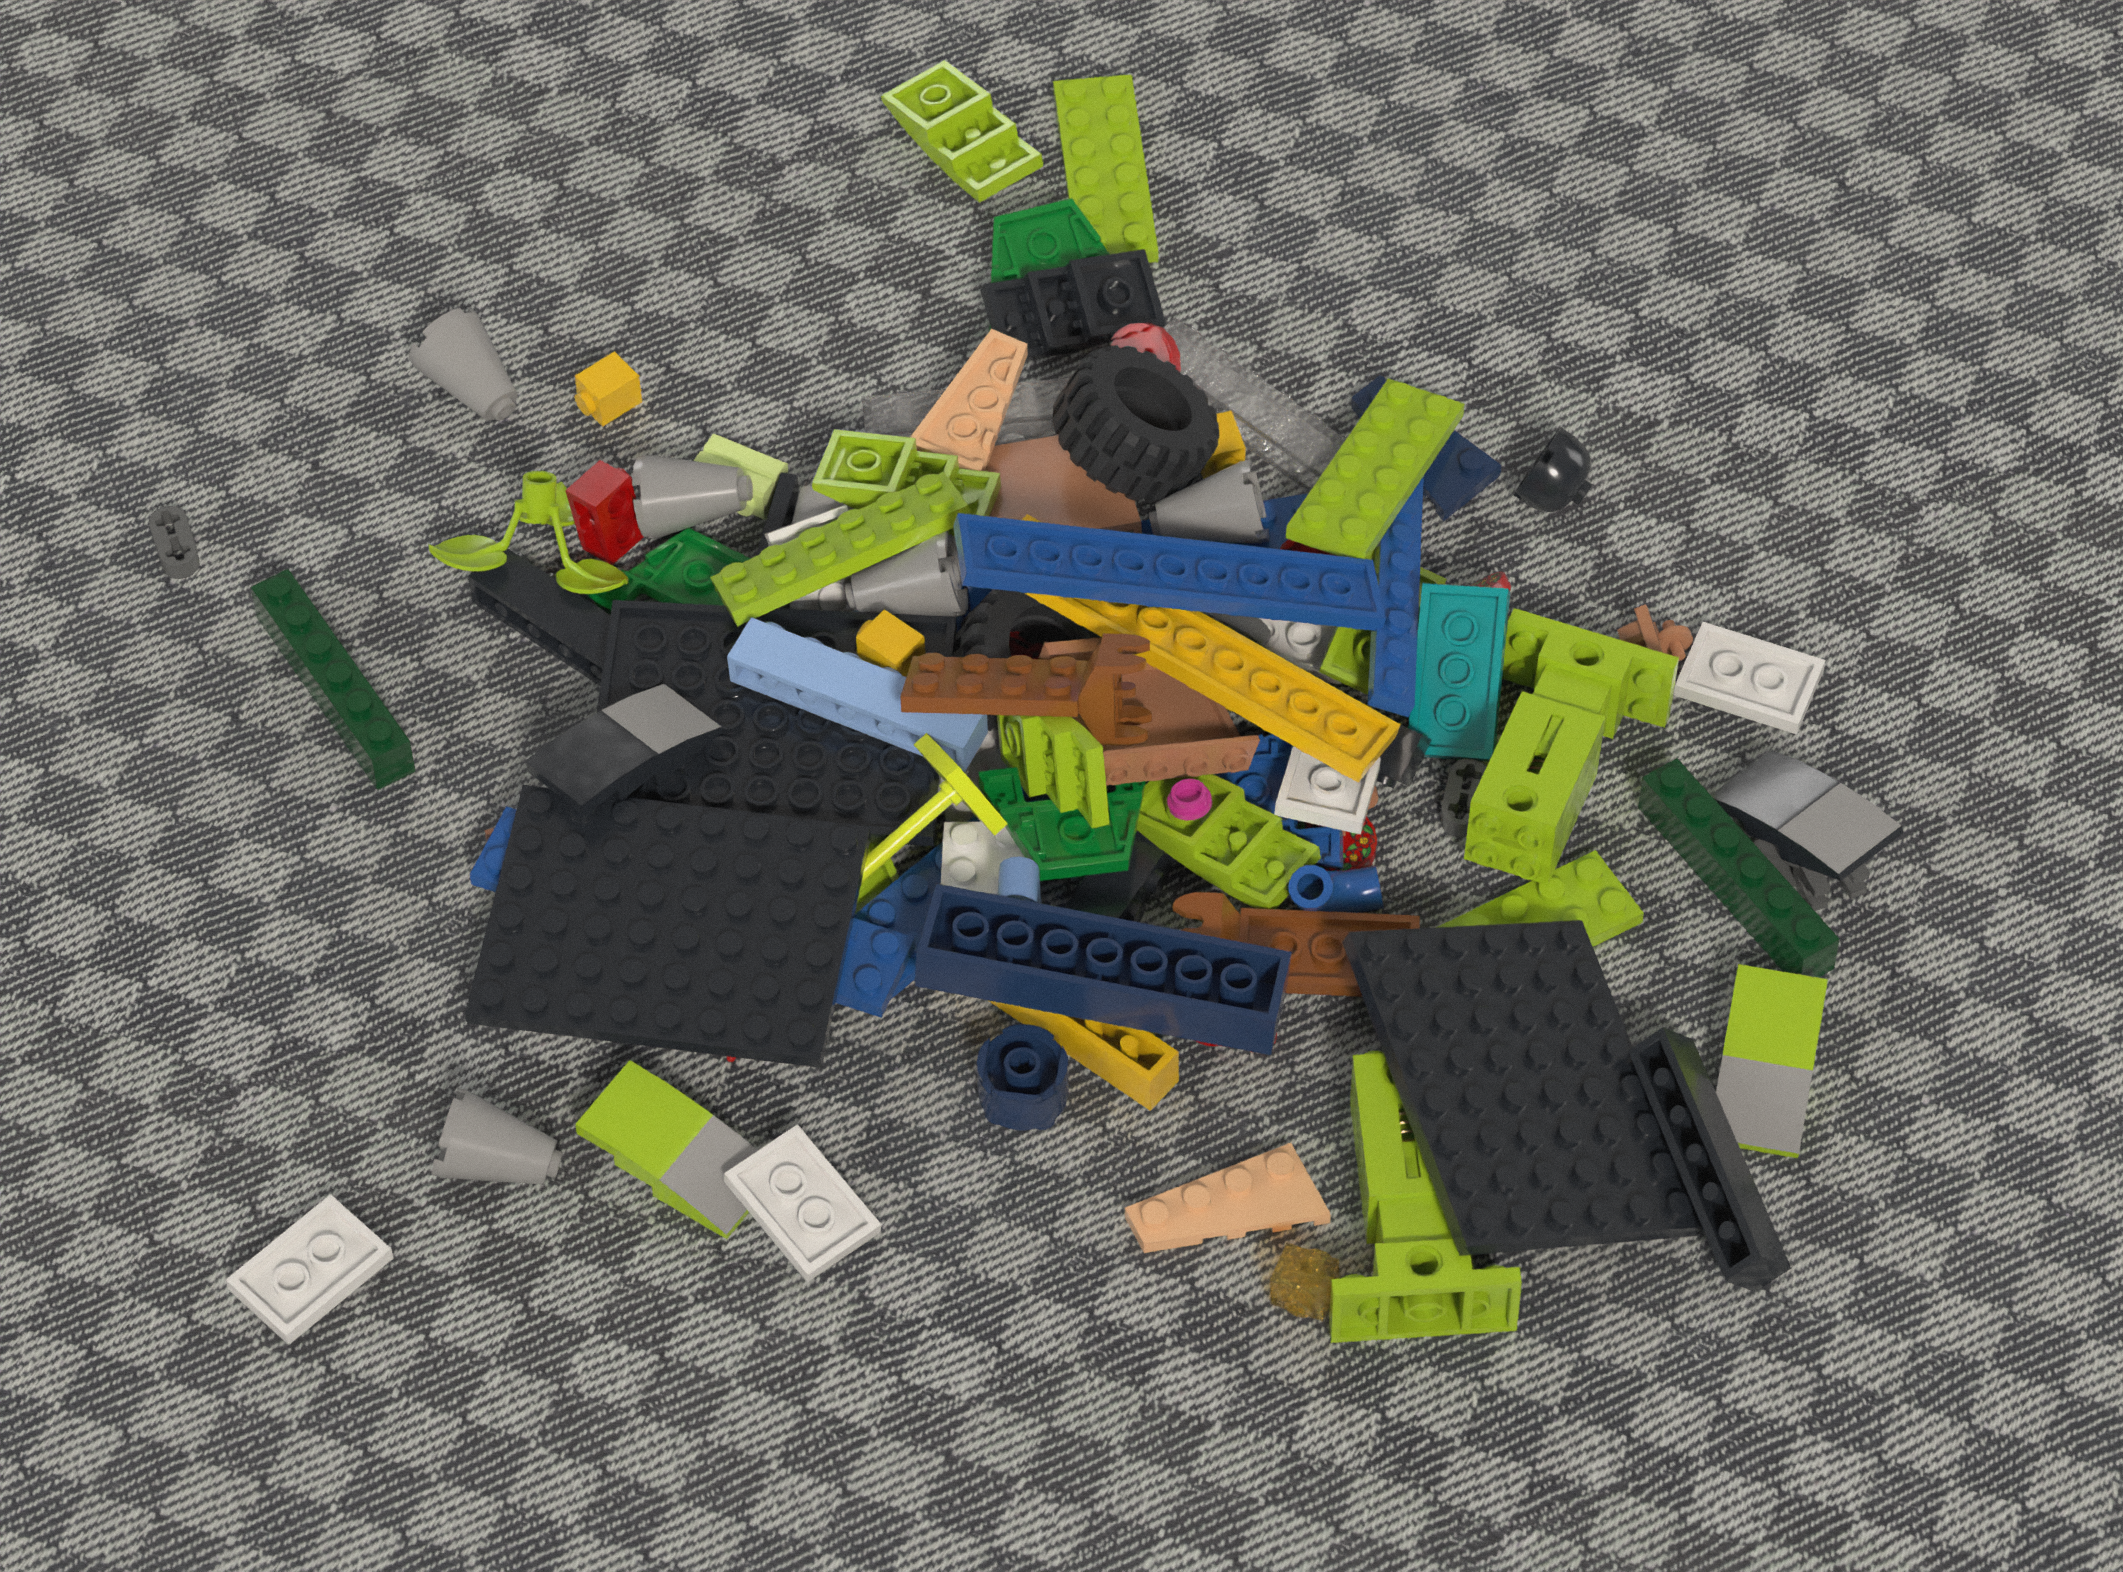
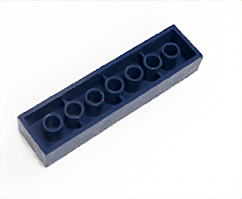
[915,883,1292,1055]

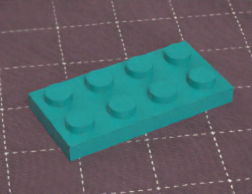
[1408,583,1510,762]

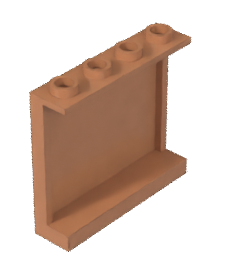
[985,435,1142,534]
[1039,638,1260,785]

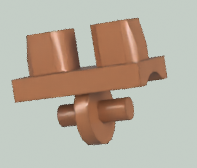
[1617,604,1693,683]

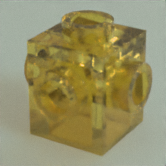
[1270,1243,1340,1321]

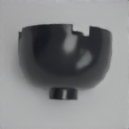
[1513,427,1593,512]

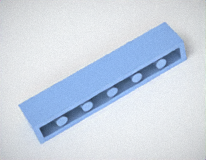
[727,617,988,773]

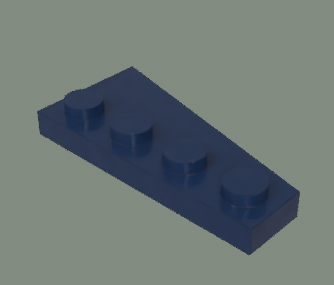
[1351,375,1502,522]

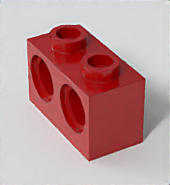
[565,460,644,565]

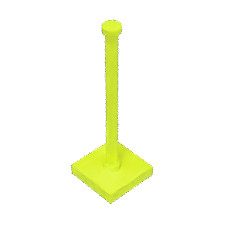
[861,733,1008,883]

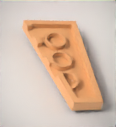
[910,329,1028,471]
[1125,1143,1331,1253]

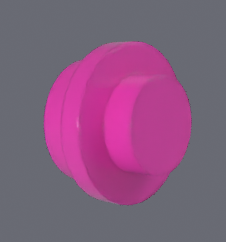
[1167,779,1212,820]

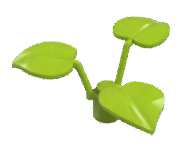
[428,471,629,594]

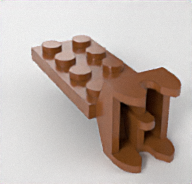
[900,633,1152,746]
[1173,892,1420,997]

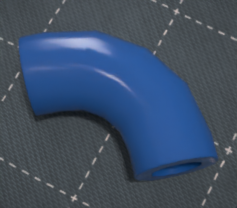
[1289,865,1384,913]

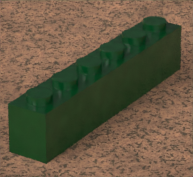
[250,569,416,791]
[1638,758,1840,978]

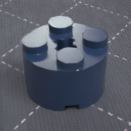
[977,1024,1069,1130]

